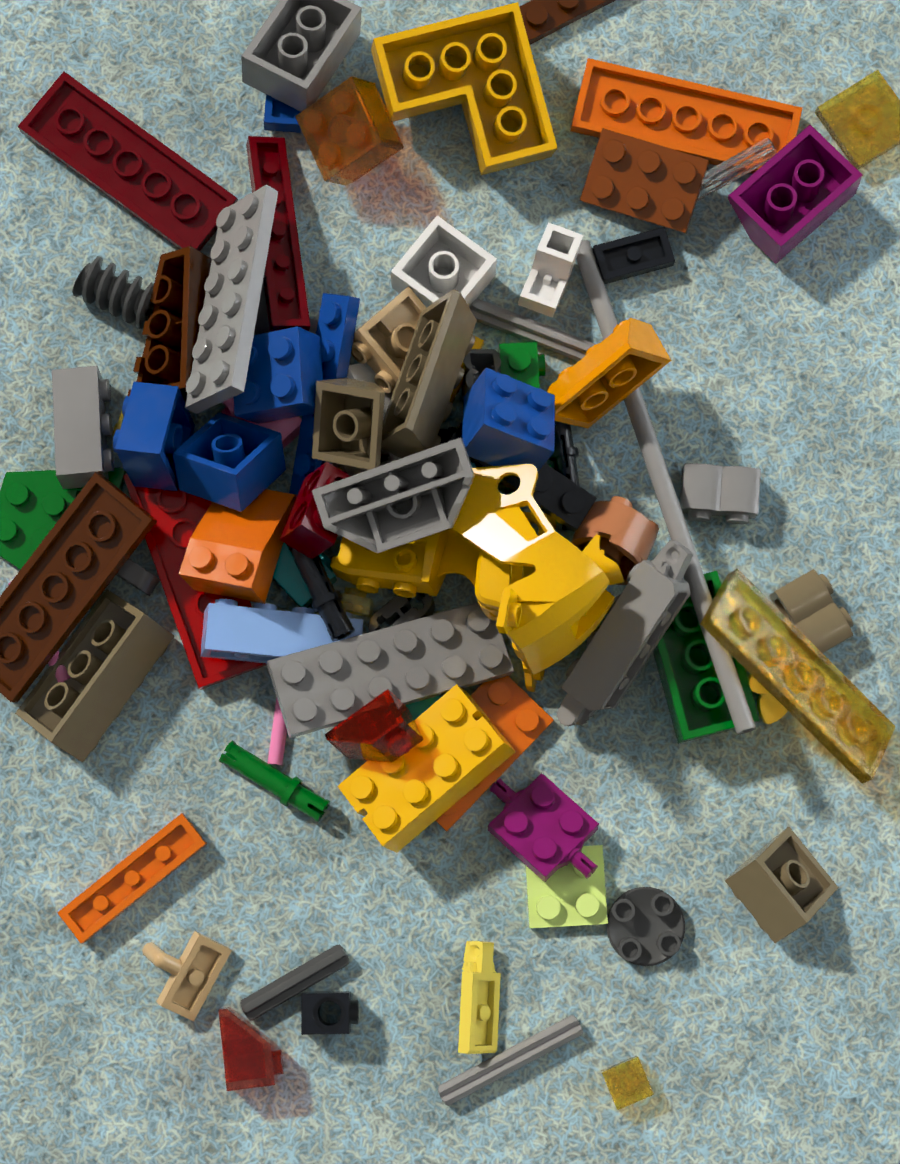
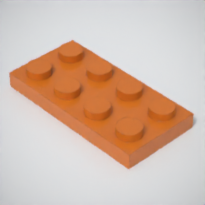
[435,676,554,832]

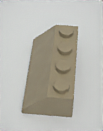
[381,289,477,458]
[15,589,175,762]

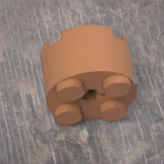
[571,496,659,585]

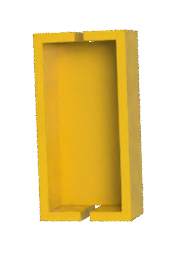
[337,684,516,853]

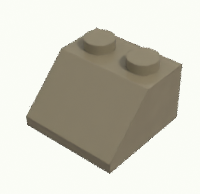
[312,378,385,470]
[725,826,839,943]

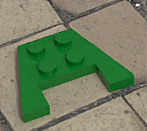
[0,467,127,570]

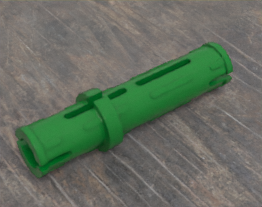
[219,741,331,823]

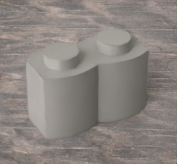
[680,463,761,524]

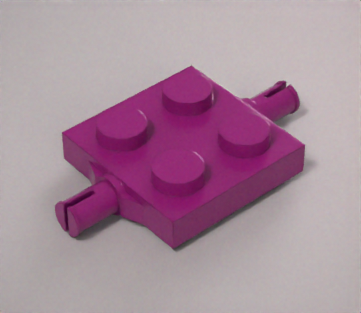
[488,773,599,882]

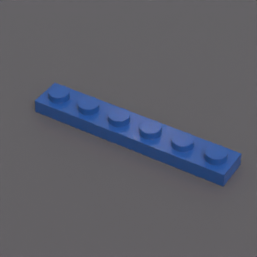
[289,293,360,497]

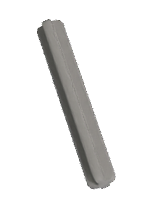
[470,299,595,361]
[438,1016,583,1106]

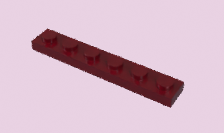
[246,136,310,332]

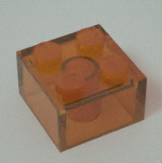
[295,76,404,186]

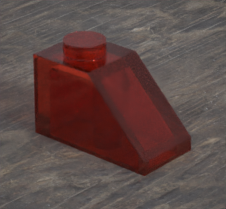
[325,689,424,763]
[218,1006,284,1091]

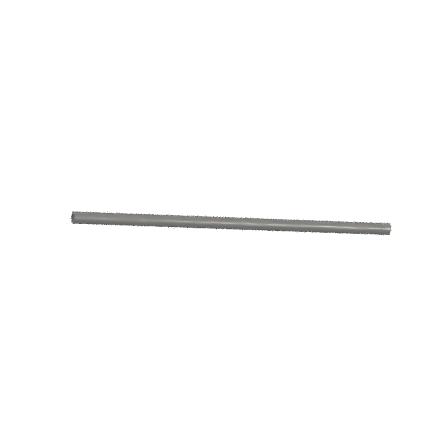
[576,240,756,735]

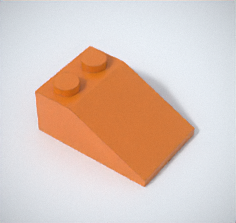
[179,489,297,604]

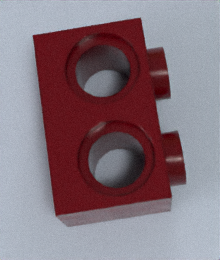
[280,462,350,559]

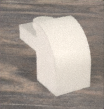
[518,222,584,318]

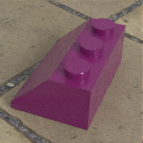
[728,125,863,264]

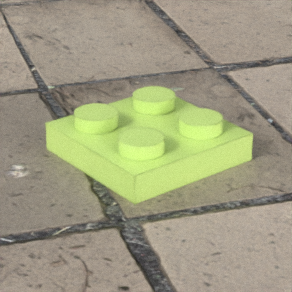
[525,845,608,928]

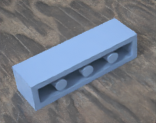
[200,599,363,663]

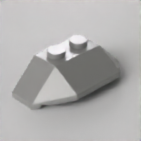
[312,437,475,553]

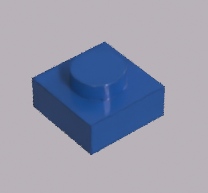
[264,94,302,133]

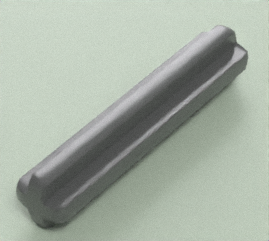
[240,944,350,1021]

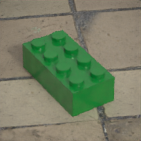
[653,571,760,744]

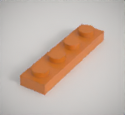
[57,813,207,944]

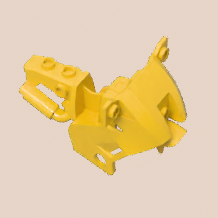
[330,464,624,692]

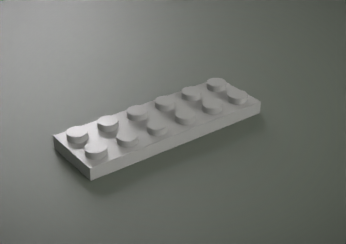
[185,185,278,414]
[267,602,514,738]

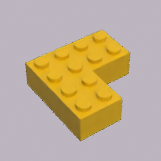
[371,2,557,175]

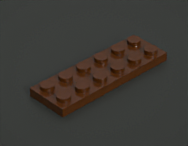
[0,472,157,702]

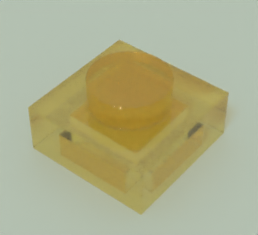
[341,587,375,618]
[601,1056,654,1110]

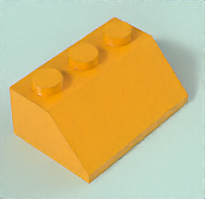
[547,318,671,429]

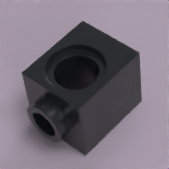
[301,991,359,1035]

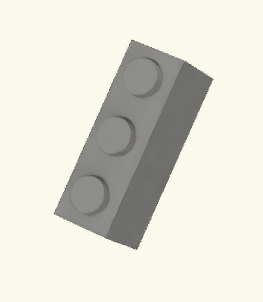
[52,366,114,489]

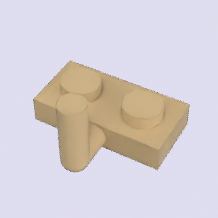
[142,931,232,1021]

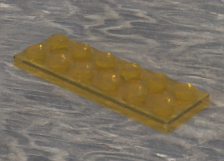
[700,568,896,784]

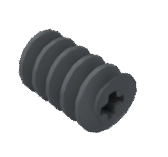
[72,256,155,329]

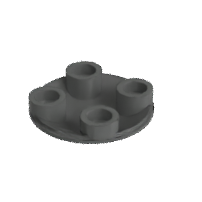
[607,887,685,966]

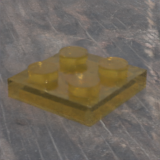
[815,69,900,170]

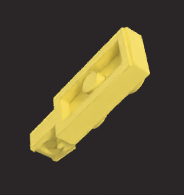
[458,941,501,1054]

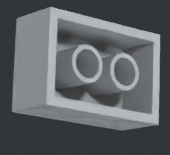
[241,0,362,115]

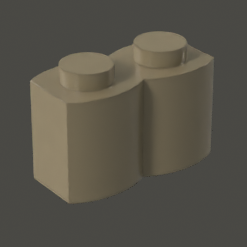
[769,569,853,661]

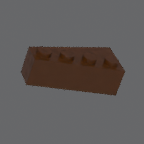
[127,246,212,402]

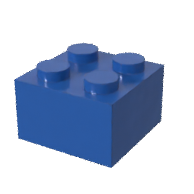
[233,326,323,424]
[462,368,555,471]
[113,382,195,491]
[173,412,286,512]

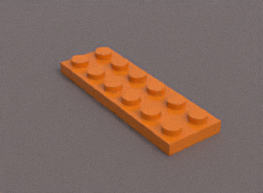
[570,58,802,174]

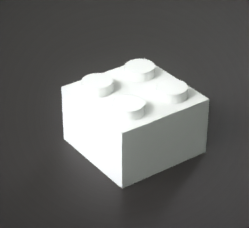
[391,215,497,308]

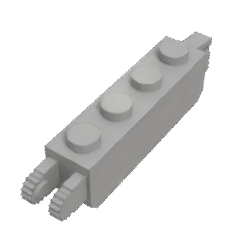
[556,540,694,727]

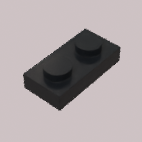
[593,227,675,284]

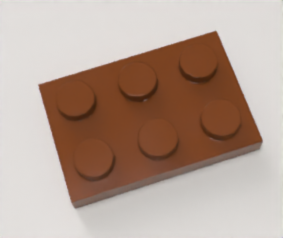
[580,128,710,234]

